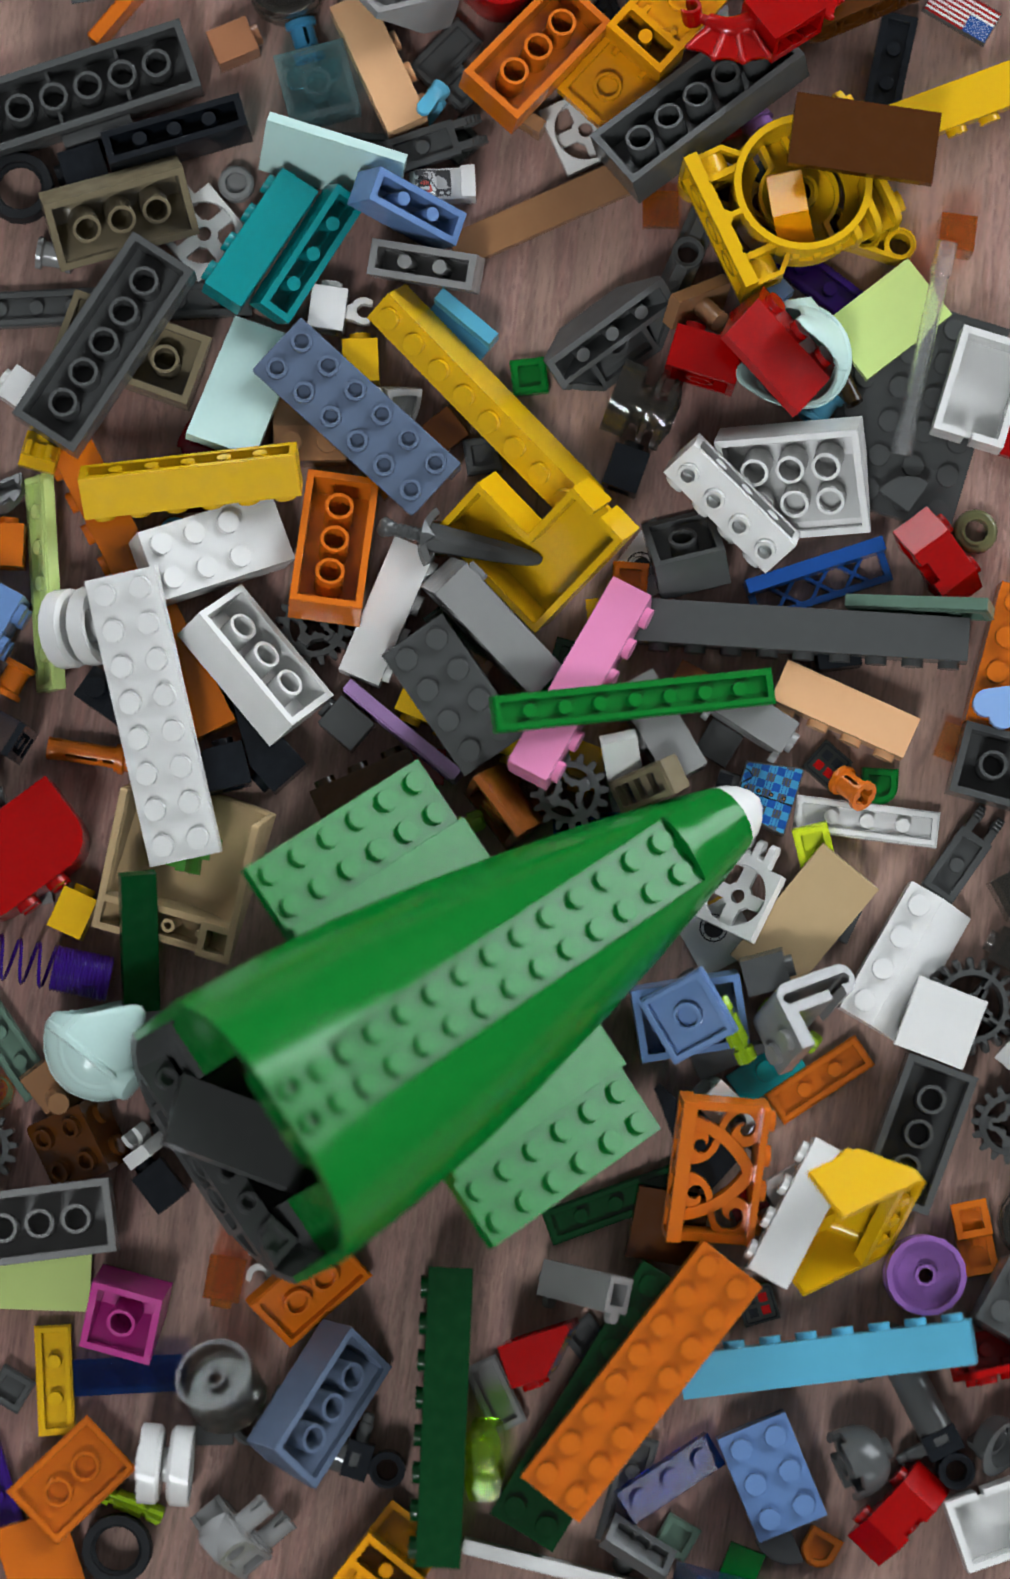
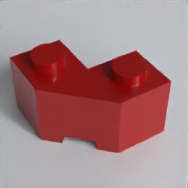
[893,506,983,597]
[847,1460,950,1566]

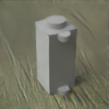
[700,705,800,764]
[536,1259,634,1325]

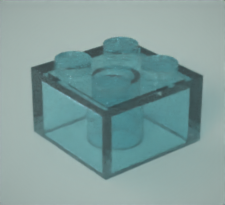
[273,38,362,127]

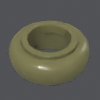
[953,509,998,554]

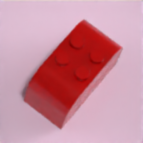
[0,775,90,922]

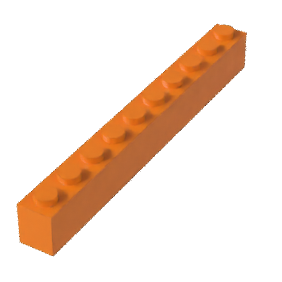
[54,438,237,742]

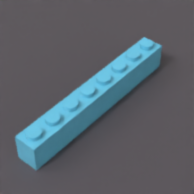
[682,1312,979,1400]

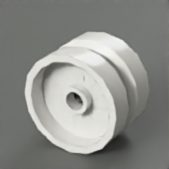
[38,586,103,669]
[135,1422,196,1507]

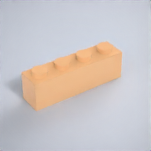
[329,0,432,139]
[774,659,920,763]

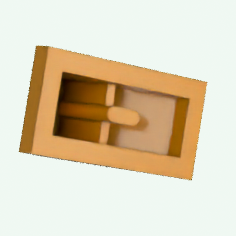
[765,169,815,243]

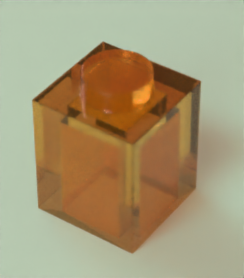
[934,212,978,260]
[203,1253,249,1309]

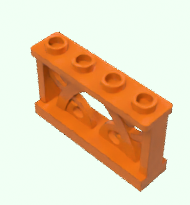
[661,1090,776,1247]

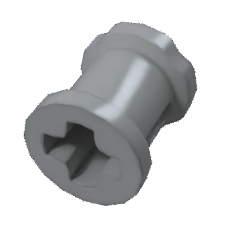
[35,236,73,274]

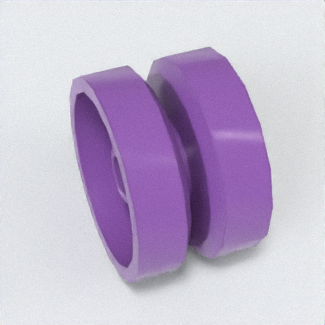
[882,1234,967,1316]

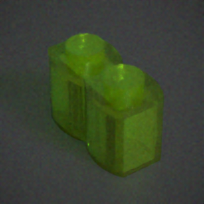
[465,1417,506,1502]

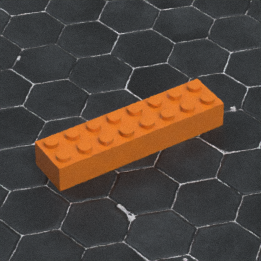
[520,1239,762,1523]

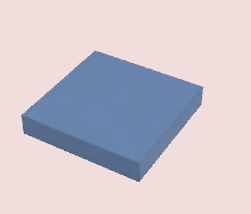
[638,966,739,1065]

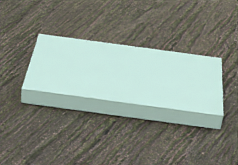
[258,112,408,193]
[185,315,286,450]

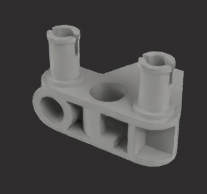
[190,1494,297,1579]

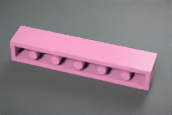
[507,576,654,791]

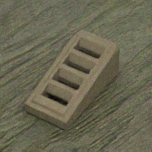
[607,754,689,813]

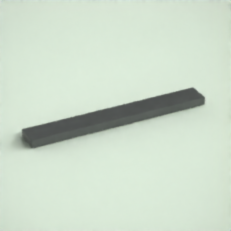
[0,282,252,330]

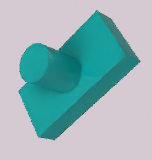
[725,1053,806,1099]

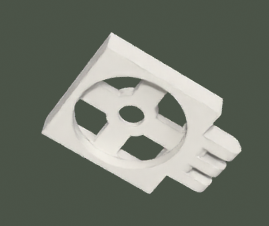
[538,99,602,178]
[166,183,244,282]
[695,838,786,944]

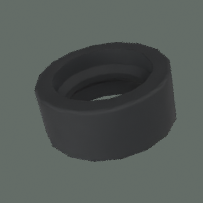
[0,152,55,224]
[81,1513,153,1579]

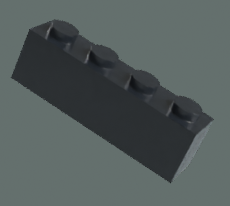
[100,92,253,172]

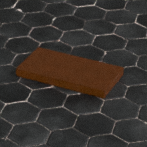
[786,92,942,187]

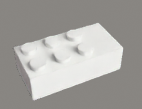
[128,499,295,606]
[177,584,334,746]

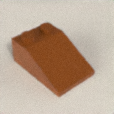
[464,763,545,851]

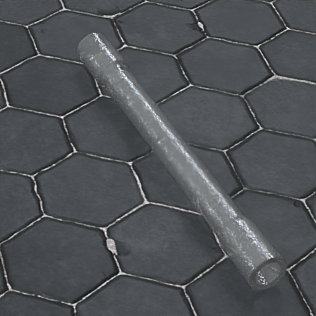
[891,239,958,457]

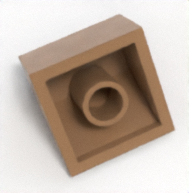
[273,397,348,467]

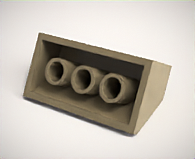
[38,155,200,272]
[51,289,212,412]

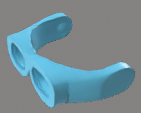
[416,79,450,126]

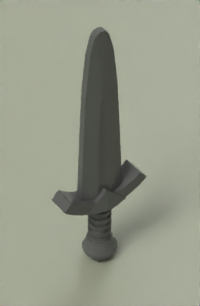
[377,508,542,566]

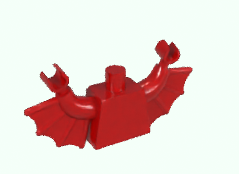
[680,0,845,65]

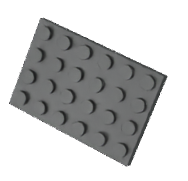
[833,311,1010,525]

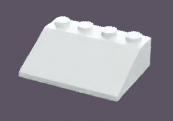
[714,416,871,544]

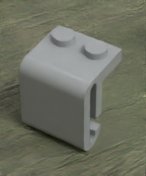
[753,964,855,1075]

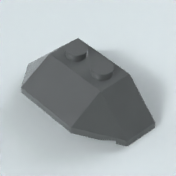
[543,275,672,392]

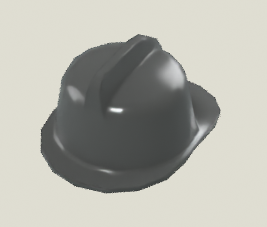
[967,1415,1010,1476]

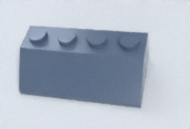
[246,1319,392,1489]

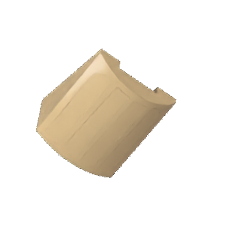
[91,783,277,965]

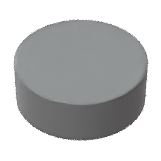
[218,166,254,204]

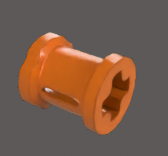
[0,656,36,704]
[828,765,877,811]

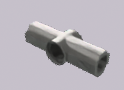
[661,205,710,293]

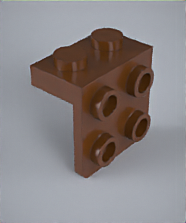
[27,1099,131,1184]

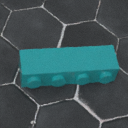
[201,168,319,315]
[248,183,361,324]

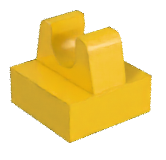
[18,430,62,475]

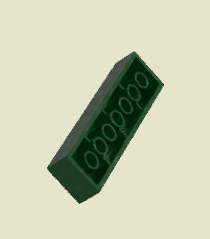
[489,1259,672,1552]
[408,1267,473,1569]

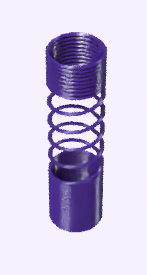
[0,933,115,1002]

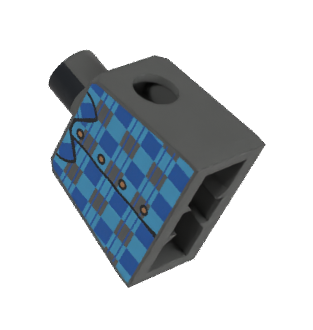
[715,761,805,837]

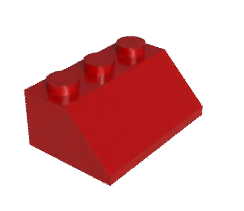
[720,286,835,417]

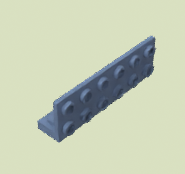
[253,318,461,516]

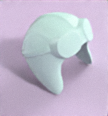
[736,297,852,409]
[43,1000,146,1102]

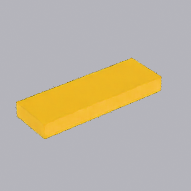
[34,1324,76,1437]

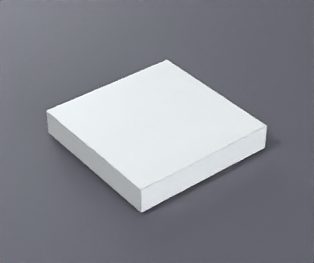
[893,976,988,1070]

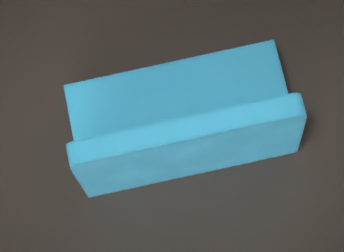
[430,288,498,361]

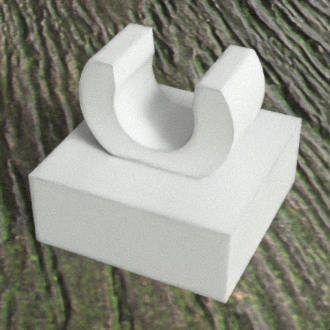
[121,1121,163,1171]

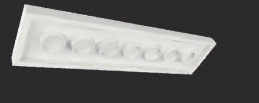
[84,565,223,867]

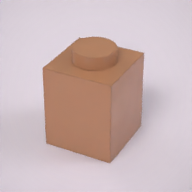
[206,16,264,73]

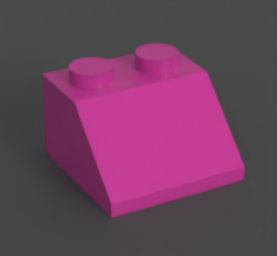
[79,1264,173,1365]

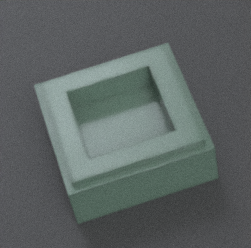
[655,1511,702,1563]

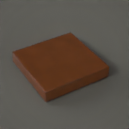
[624,1183,707,1266]

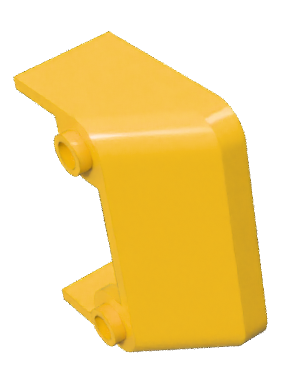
[792,1148,925,1297]

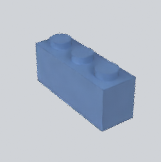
[347,166,467,249]

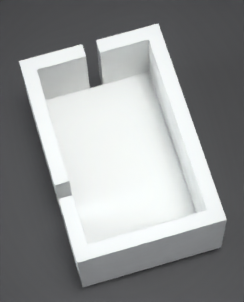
[929,324,1010,455]
[942,1475,1010,1574]

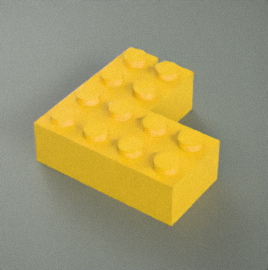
[440,471,640,633]

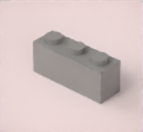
[366,238,485,294]

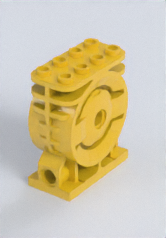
[679,90,906,304]

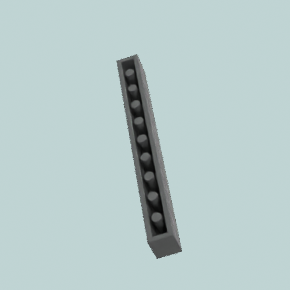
[634,598,970,671]

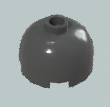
[826,1425,894,1501]

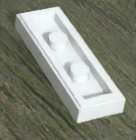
[599,729,646,816]

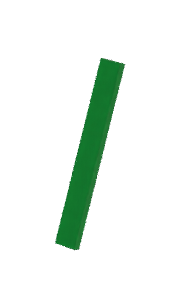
[488,668,776,734]

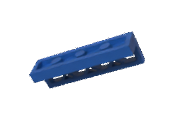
[743,535,893,608]

